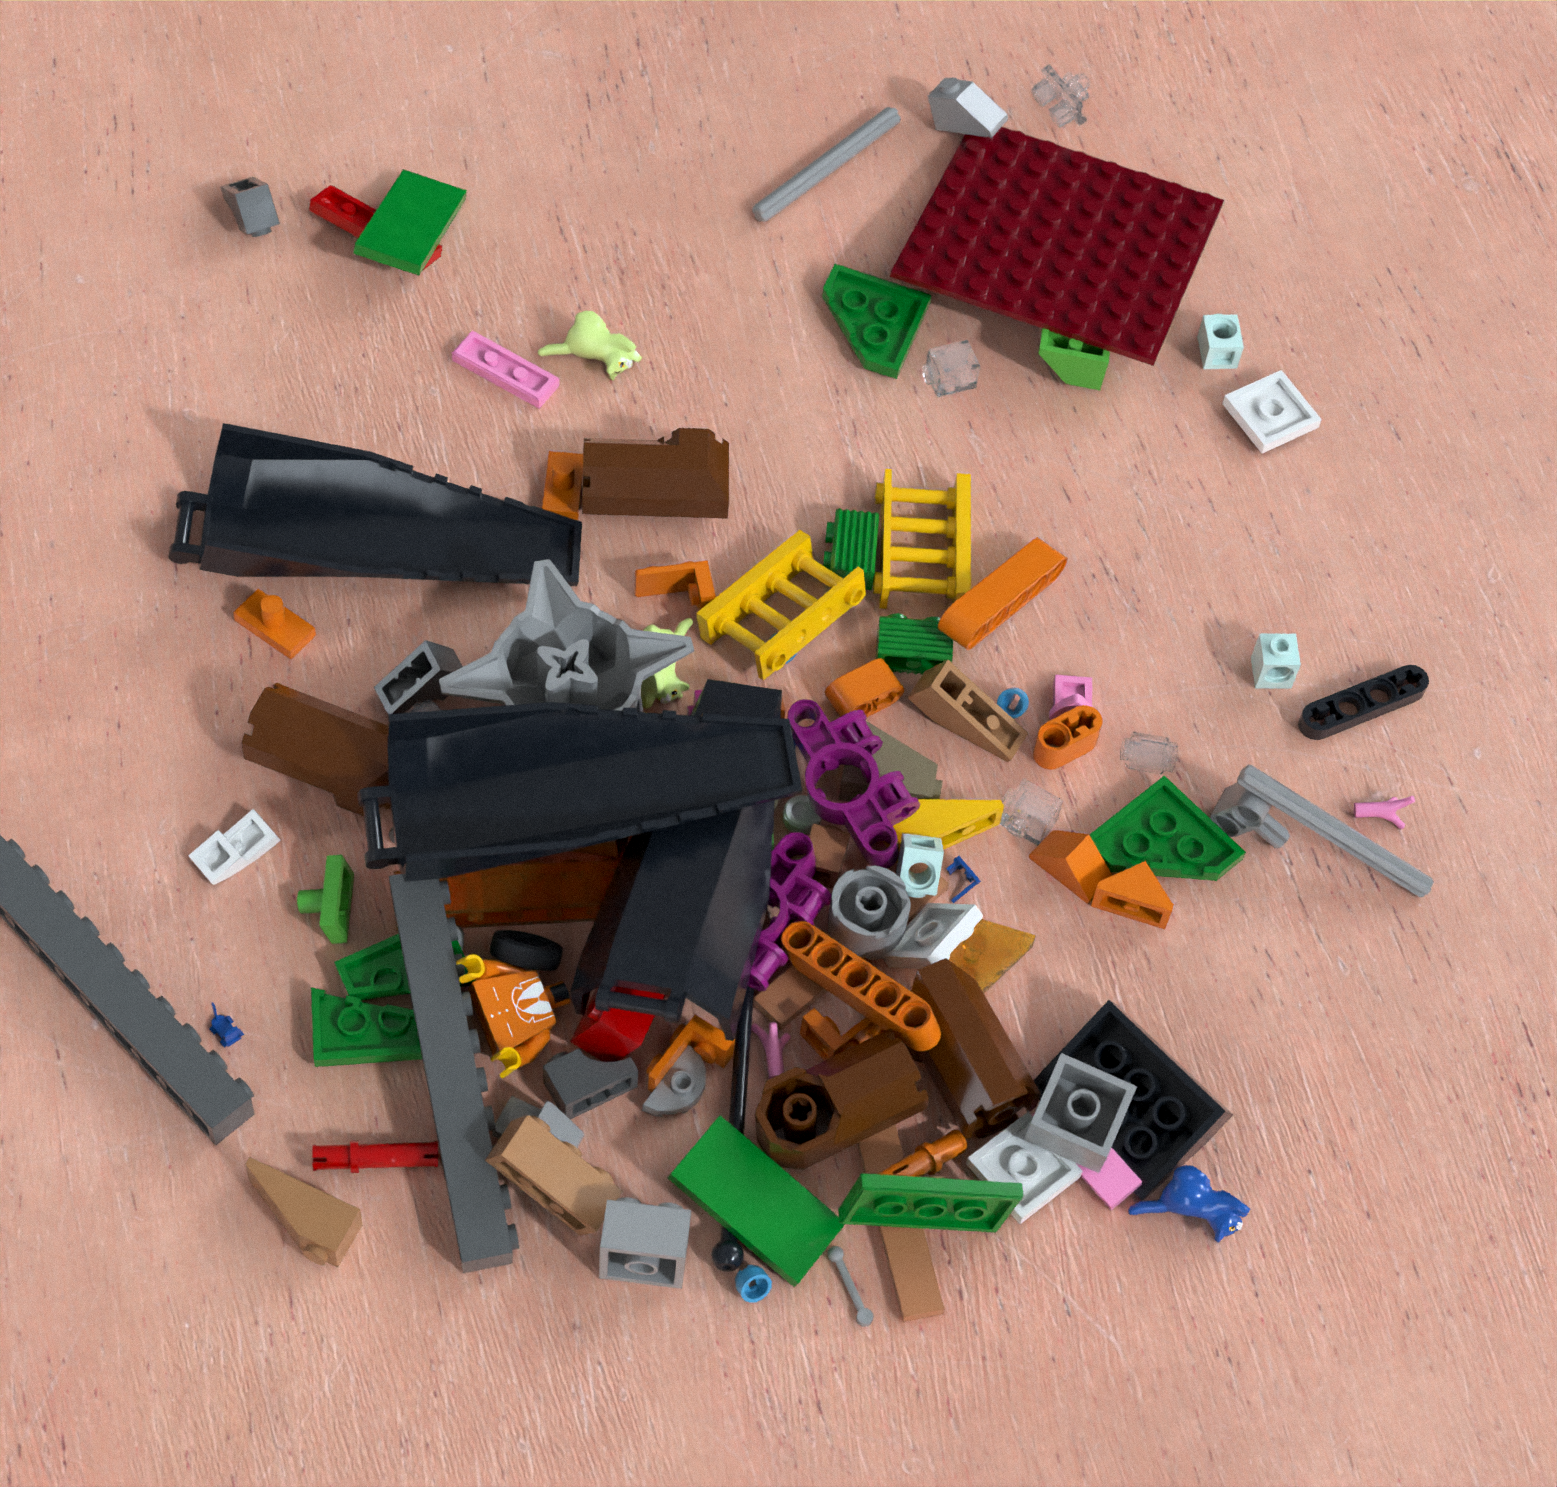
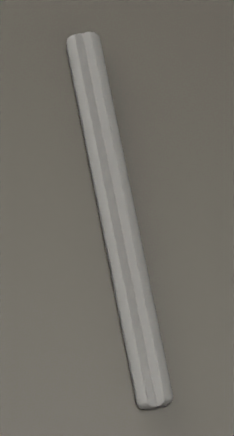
[752,107,901,222]
[1237,765,1434,897]

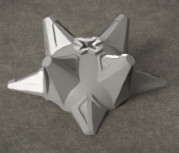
[439,559,694,712]

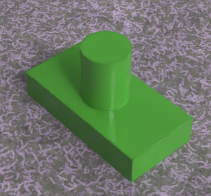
[297,854,354,944]

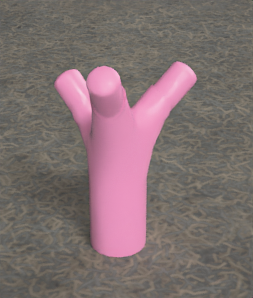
[1354,796,1415,830]
[751,1022,791,1079]

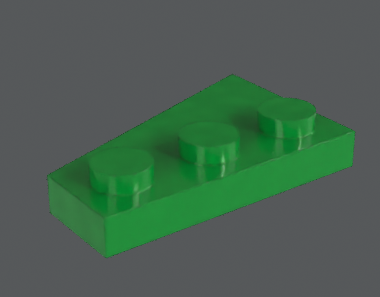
[334,934,476,1000]
[311,987,422,1067]

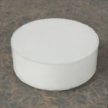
[783,795,821,835]

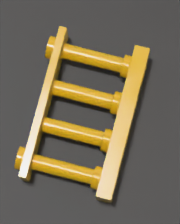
[873,469,971,609]
[696,529,866,681]

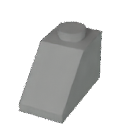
[928,77,1008,138]

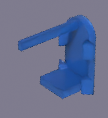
[946,856,981,903]
[210,1002,245,1048]

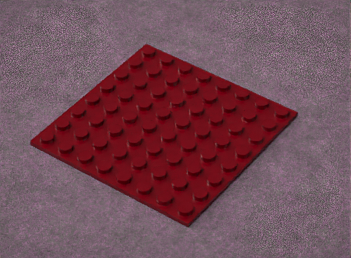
[890,127,1224,366]

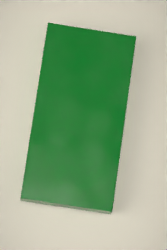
[354,169,467,275]
[667,1115,845,1287]
[838,1173,1024,1233]

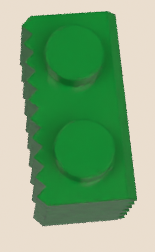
[823,508,879,590]
[876,613,953,675]

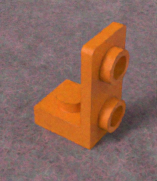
[634,560,716,611]
[800,1003,892,1061]
[646,1014,735,1092]

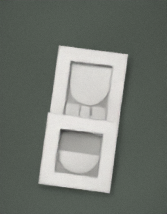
[188,809,281,885]

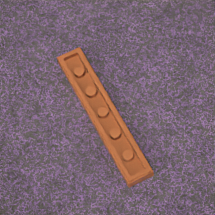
[753,863,949,1031]
[857,1124,945,1322]

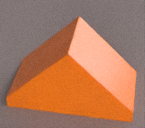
[1029,830,1113,904]
[1091,861,1174,929]

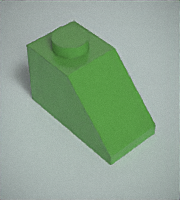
[1038,328,1110,391]

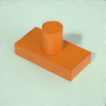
[542,451,583,520]
[233,588,316,660]

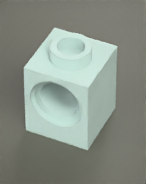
[1197,314,1244,369]
[1251,633,1301,689]
[896,833,944,898]

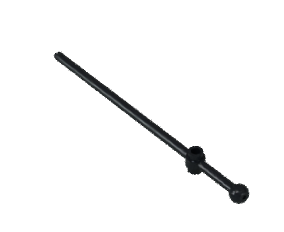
[711,986,754,1271]

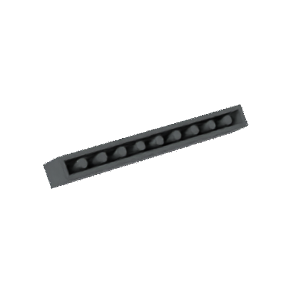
[0,835,255,1145]
[389,874,520,1274]

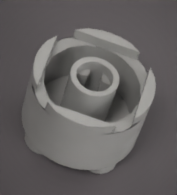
[828,866,911,960]

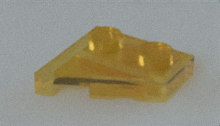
[949,919,1036,993]

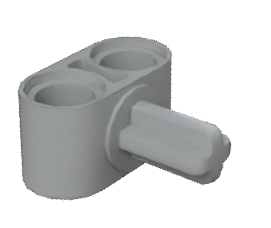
[1209,782,1290,849]

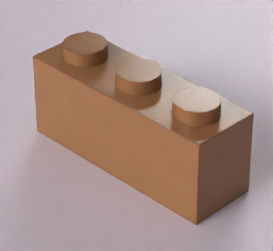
[485,1115,623,1236]

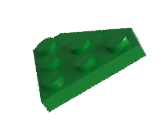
[822,264,932,379]
[1089,776,1246,881]

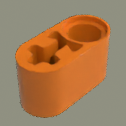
[825,659,905,717]
[1033,705,1103,770]

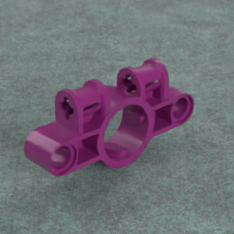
[788,699,920,869]
[748,832,832,992]

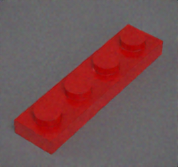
[309,185,442,270]

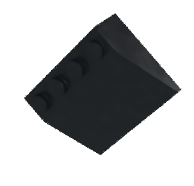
[1033,1000,1233,1201]

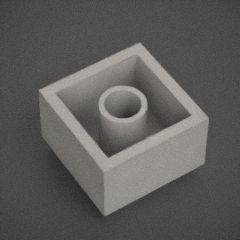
[1024,1053,1137,1173]
[599,1197,691,1289]

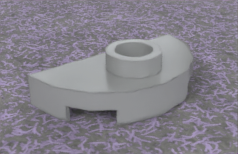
[642,1045,706,1117]

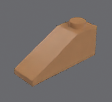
[907,660,1028,762]
[245,1157,363,1267]

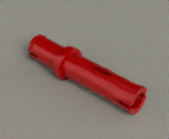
[312,1140,438,1173]

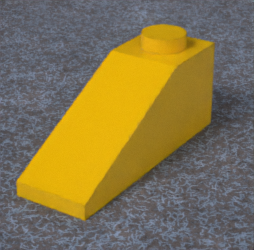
[883,799,1004,863]

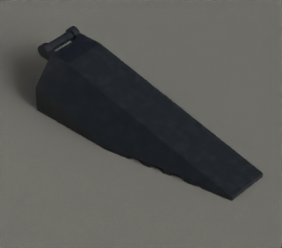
[168,423,582,586]
[570,679,782,1041]
[357,702,802,882]

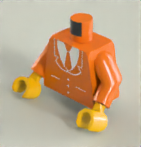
[456,954,570,1078]

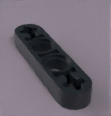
[1298,665,1429,740]

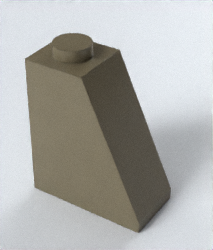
[838,721,943,802]

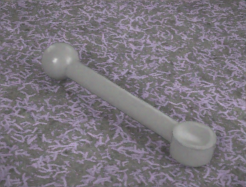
[828,1246,874,1327]

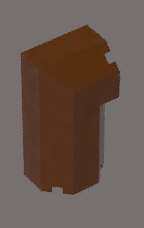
[582,428,729,519]
[241,683,391,816]
[906,958,1041,1139]
[755,1028,929,1169]

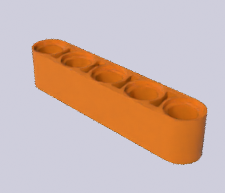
[938,537,1068,650]
[781,921,941,1051]

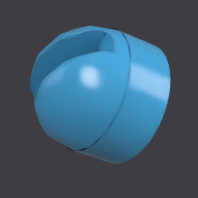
[997,687,1029,719]
[735,1265,772,1303]

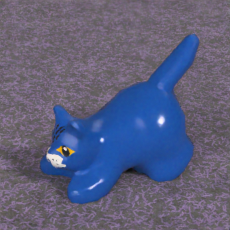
[1128,1165,1250,1243]

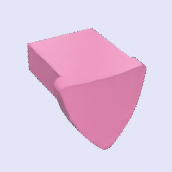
[1049,675,1092,720]

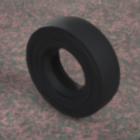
[490,930,563,971]

